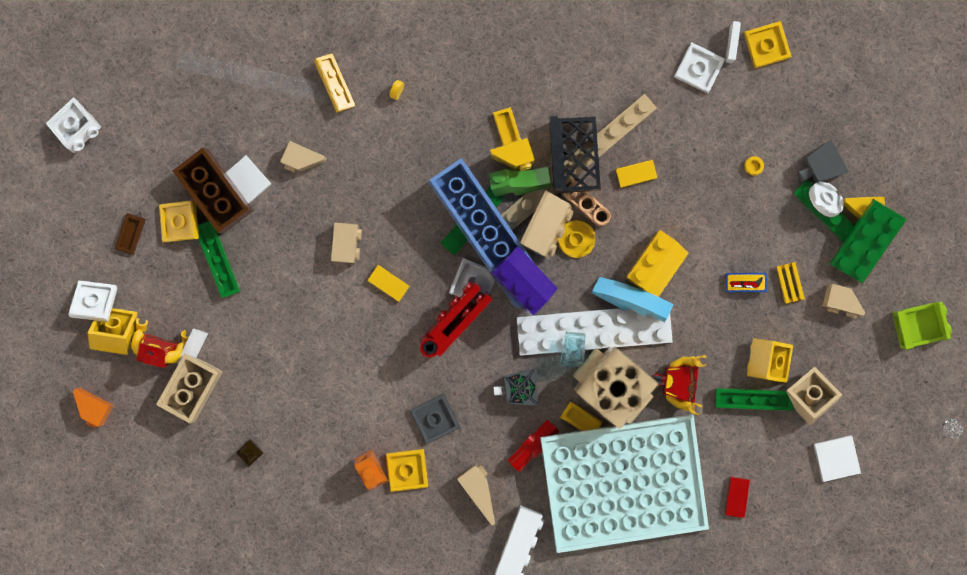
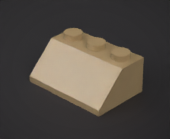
[520,191,574,259]
[156,354,223,423]

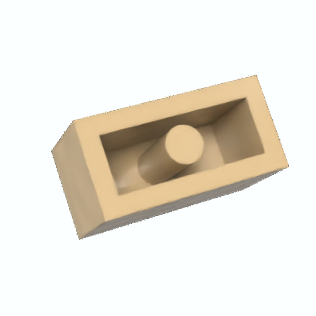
[331,223,362,264]

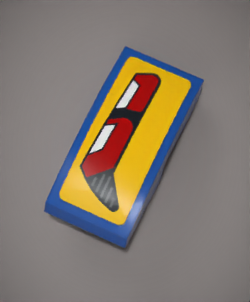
[726,273,767,292]

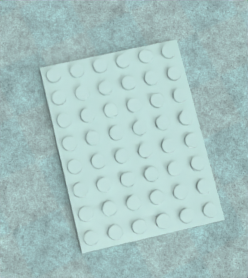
[540,414,709,553]

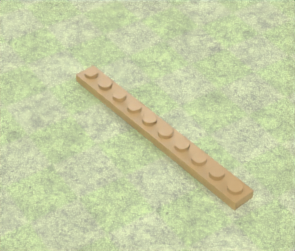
[501,94,657,230]

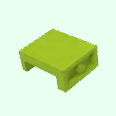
[892,301,952,350]

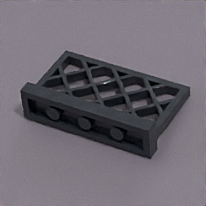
[549,116,601,195]

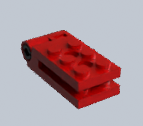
[420,280,493,358]

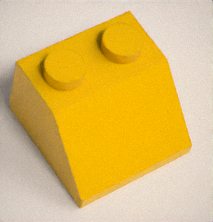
[490,138,535,171]
[88,308,138,355]
[747,338,793,383]

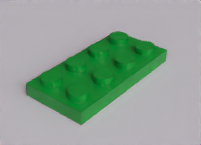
[830,199,907,284]

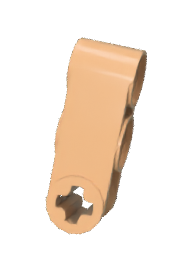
[561,179,611,227]

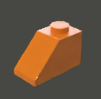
[73,388,114,428]

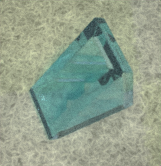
[560,332,585,368]

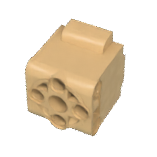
[572,347,658,429]

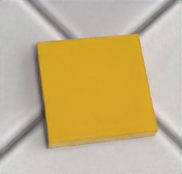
[744,21,792,69]
[159,200,199,243]
[386,449,429,492]

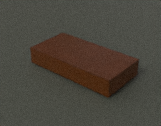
[115,213,146,255]

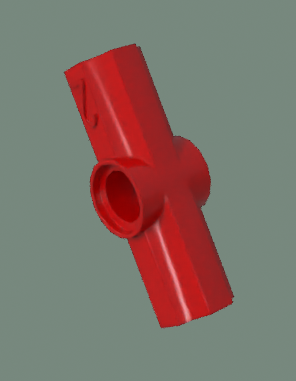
[507,419,559,472]

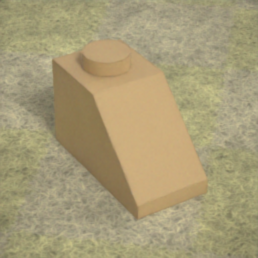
[280,141,327,173]

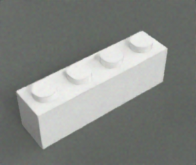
[494,505,544,575]

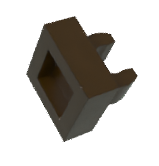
[236,439,264,466]

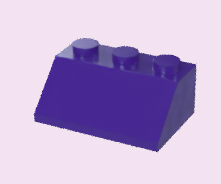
[490,246,558,316]

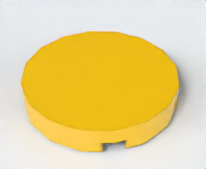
[558,220,595,258]

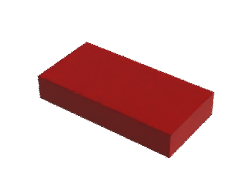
[725,476,750,518]

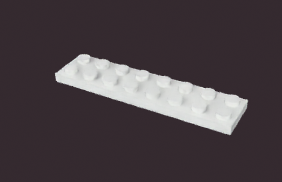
[517,308,673,355]

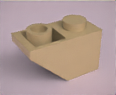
[822,284,865,319]

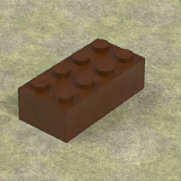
[173,148,254,233]

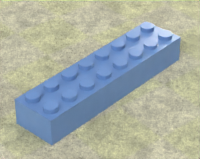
[428,158,534,309]

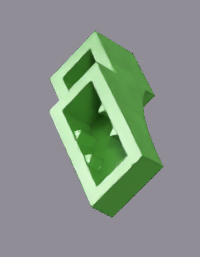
[489,167,553,197]

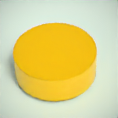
[389,80,405,100]
[744,156,764,176]

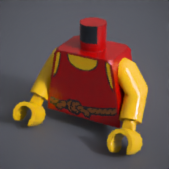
[131,318,189,368]
[653,355,707,415]

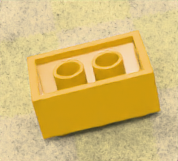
[625,230,689,297]

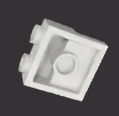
[46,97,101,153]

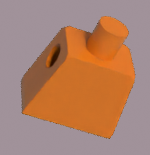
[354,449,389,490]

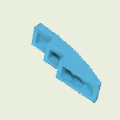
[591,277,674,322]

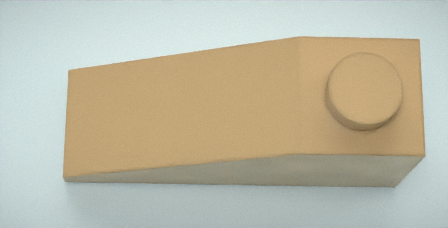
[457,464,495,526]

